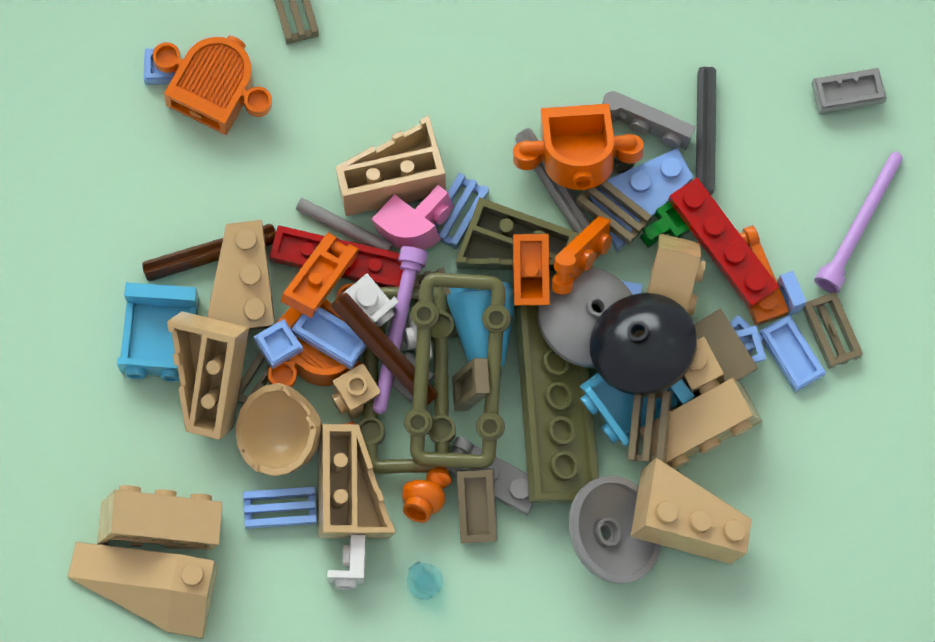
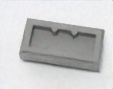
[811,68,887,114]

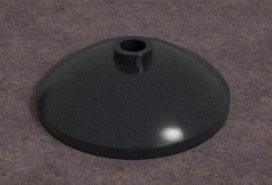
[589,293,697,395]

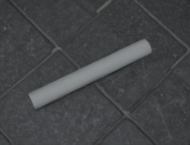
[296,198,393,251]

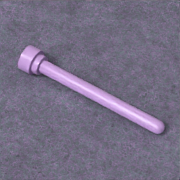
[814,152,903,293]
[373,246,428,414]

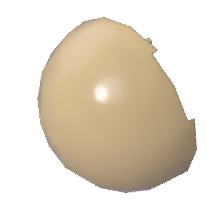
[236,383,322,476]

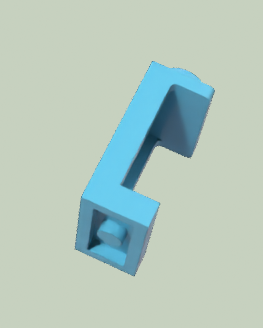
[117,282,199,382]
[579,373,695,447]

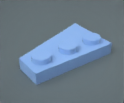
[588,148,693,252]

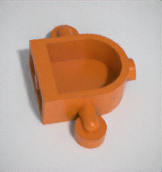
[153,35,272,135]
[513,104,644,190]
[268,284,362,388]

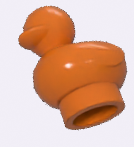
[402,467,452,523]

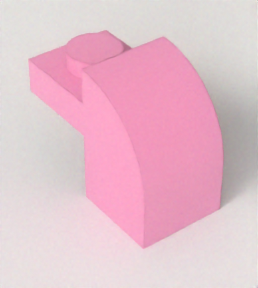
[371,185,454,250]

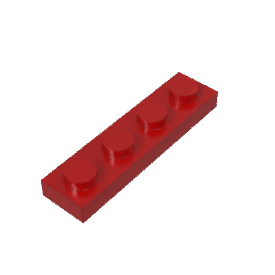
[668,178,779,309]
[269,225,403,287]

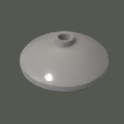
[537,267,639,368]
[569,476,661,584]

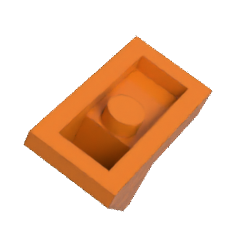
[513,234,550,306]

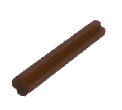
[142,224,276,281]
[331,293,438,405]

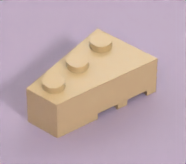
[335,115,446,216]
[207,220,275,331]
[637,234,706,337]
[167,311,249,440]
[640,378,762,470]
[318,424,396,538]
[630,458,752,564]
[97,485,222,550]

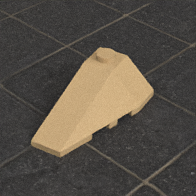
[68,542,218,639]

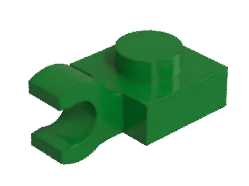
[640,202,690,248]

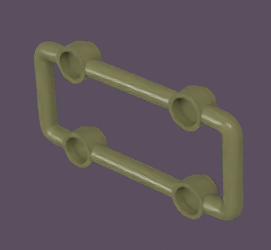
[404,273,511,469]
[358,286,456,474]

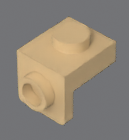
[684,337,724,395]
[331,364,380,420]

